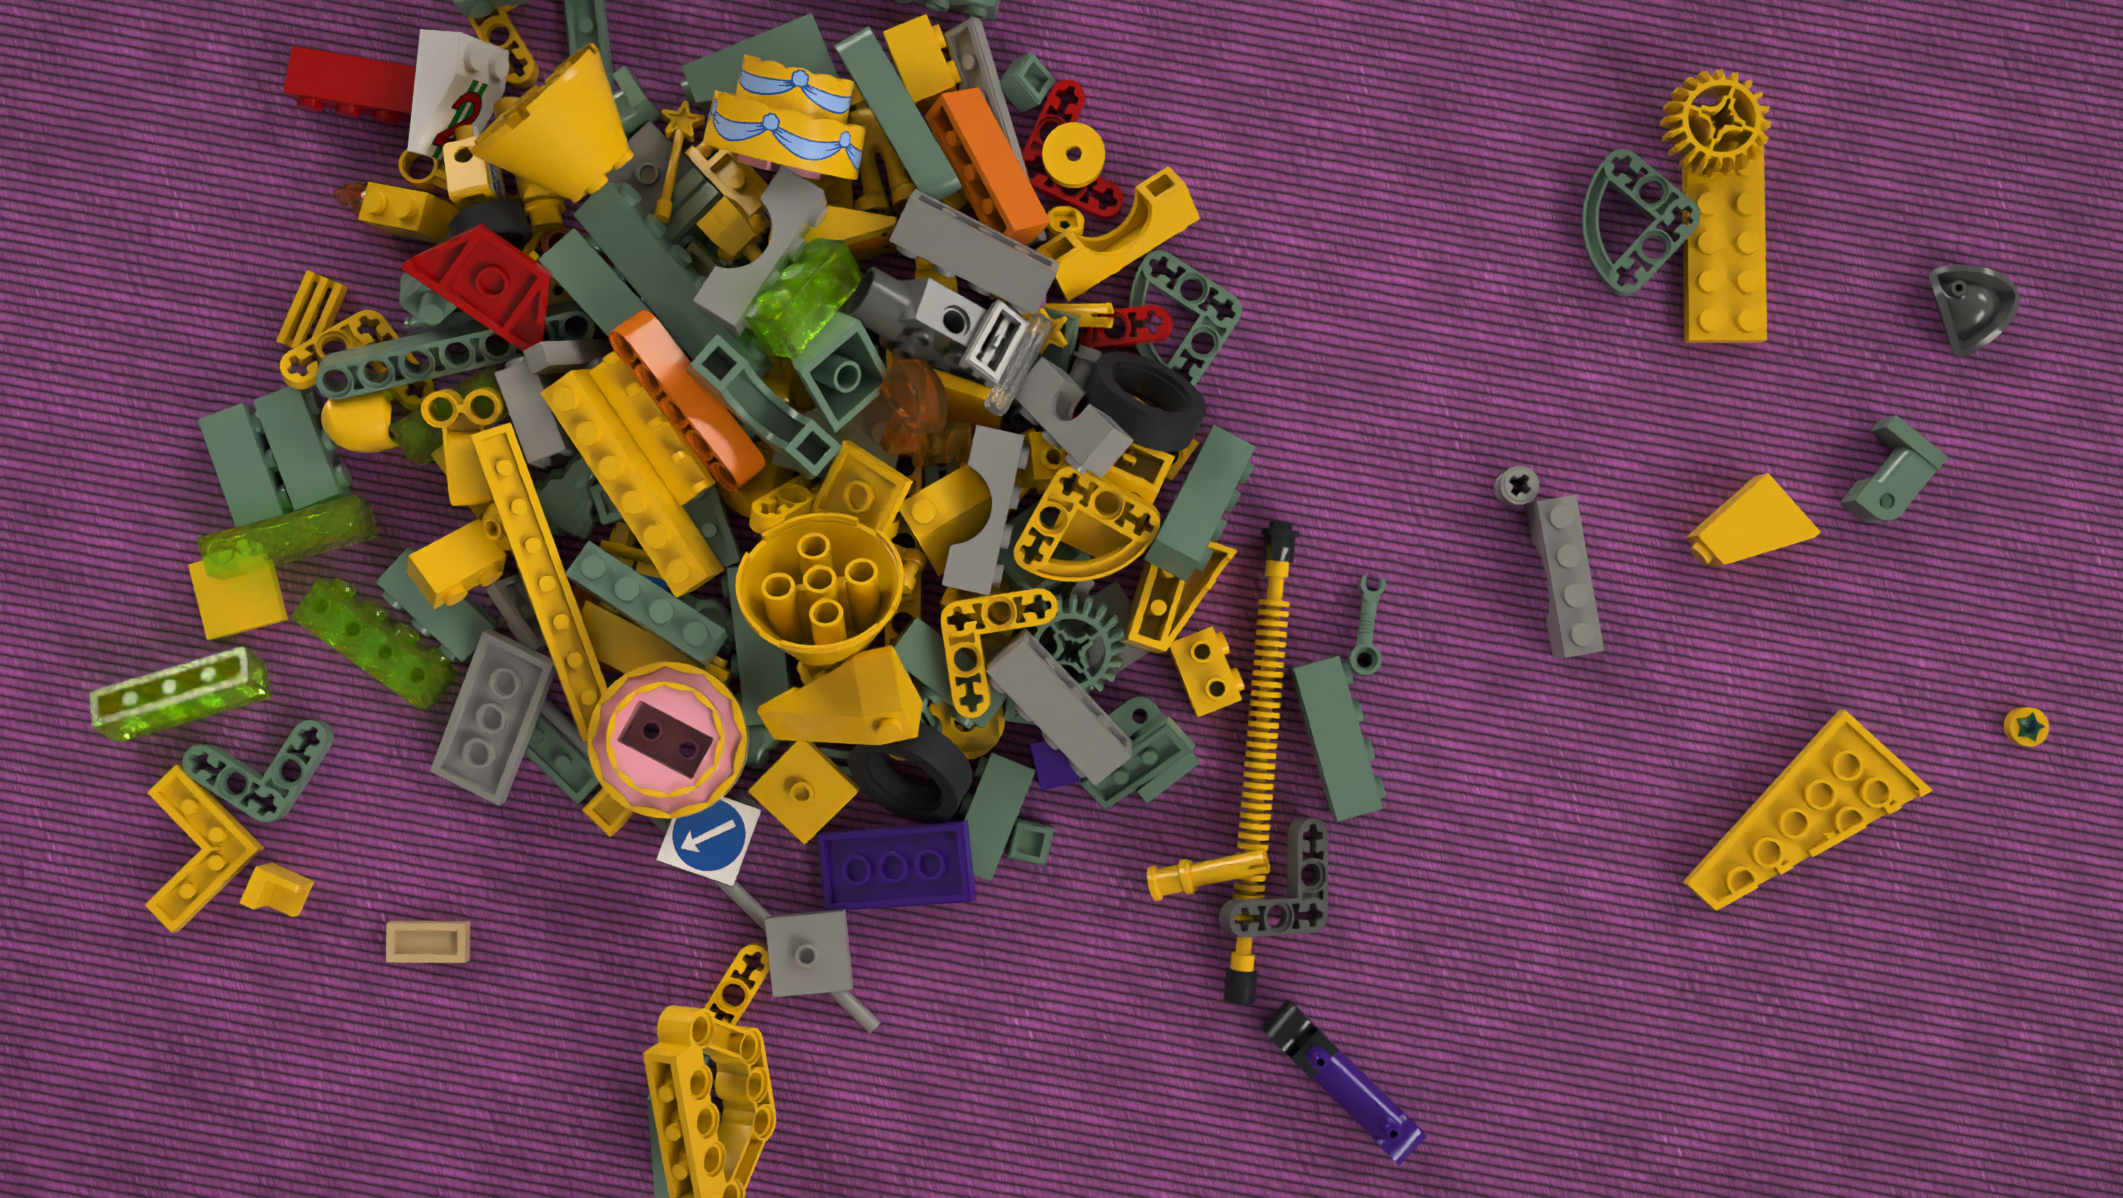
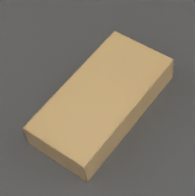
[386,921,470,963]

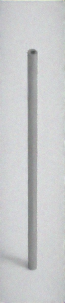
[540,696,881,1034]

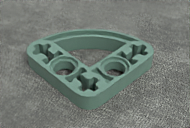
[1581,149,1701,297]
[1128,250,1242,387]

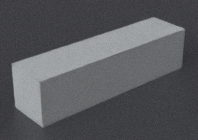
[523,339,612,375]

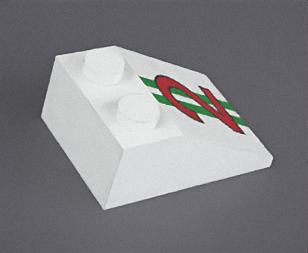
[407,29,509,161]

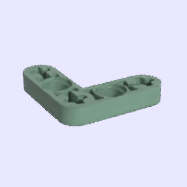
[182,720,334,822]

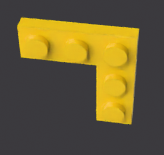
[145,764,264,933]

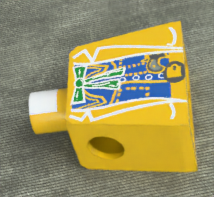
[443,125,508,211]

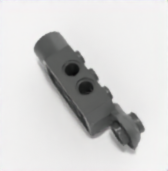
[846,267,1043,432]

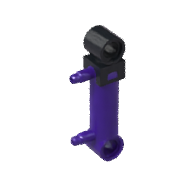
[1261,999,1427,1165]

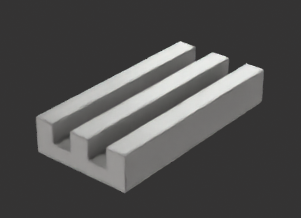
[959,299,1030,388]

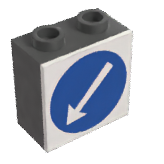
[656,794,761,888]

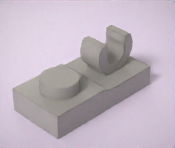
[485,573,547,652]

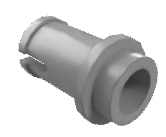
[1069,345,1102,389]

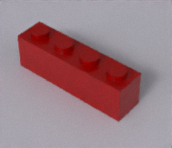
[283,46,416,125]

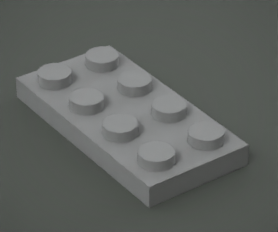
[430,629,556,806]

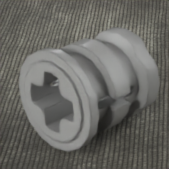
[1494,466,1539,506]

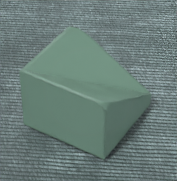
[999,51,1056,112]

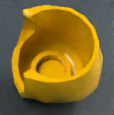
[321,389,402,453]

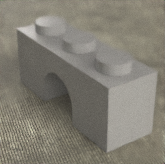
[1011,357,1134,478]

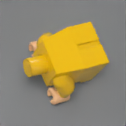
[696,196,772,266]

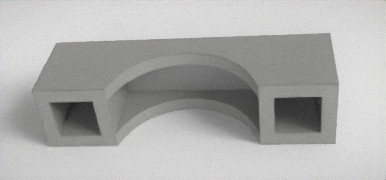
[693,165,828,336]
[942,425,1031,596]
[1526,495,1604,658]

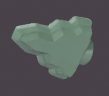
[533,452,598,539]

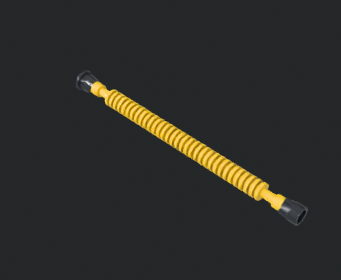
[1223,521,1300,1004]

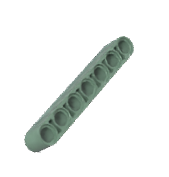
[315,300,595,399]

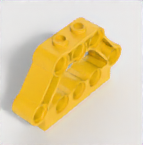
[643,1005,776,1198]

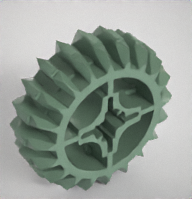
[1020,592,1126,695]

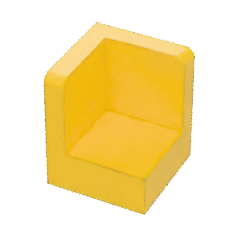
[239,862,315,917]

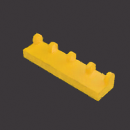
[589,351,716,507]

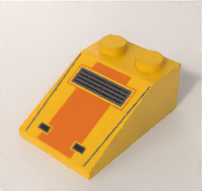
[768,205,897,272]

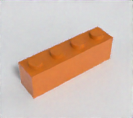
[924,87,1051,244]

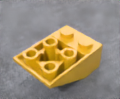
[1054,443,1175,570]

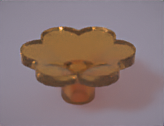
[333,182,375,217]

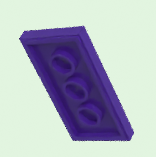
[816,820,976,911]

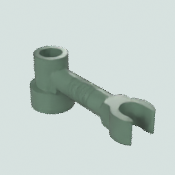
[1348,574,1386,677]

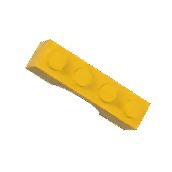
[1036,166,1200,302]

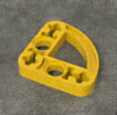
[1013,463,1161,582]

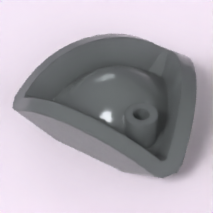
[1929,265,2020,357]

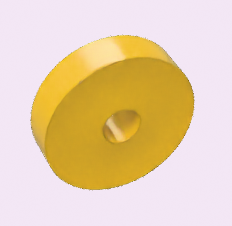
[1042,122,1105,188]

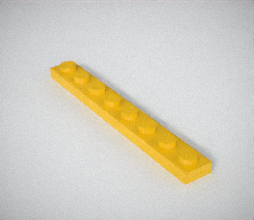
[470,422,608,742]

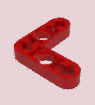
[1022,79,1124,221]
[1070,305,1173,419]

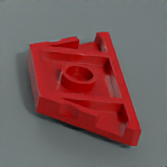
[400,223,552,351]

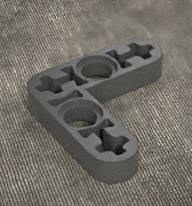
[1219,817,1328,938]

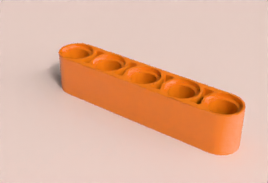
[608,309,765,492]

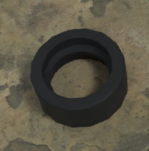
[448,199,532,250]

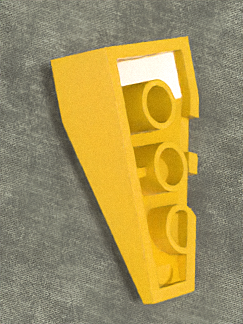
[899,427,1036,577]
[757,645,923,745]

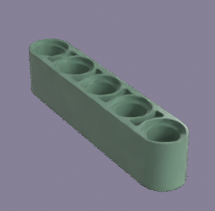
[834,26,962,201]

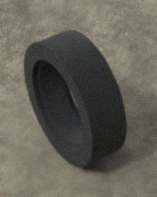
[1083,352,1207,452]
[848,722,972,823]

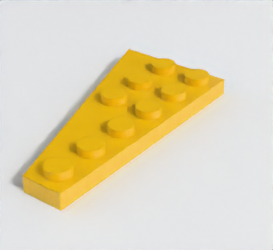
[1682,710,1933,911]

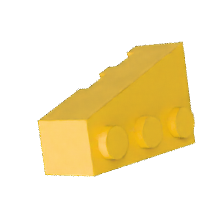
[1120,541,1238,654]

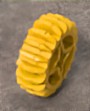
[1659,69,1772,178]

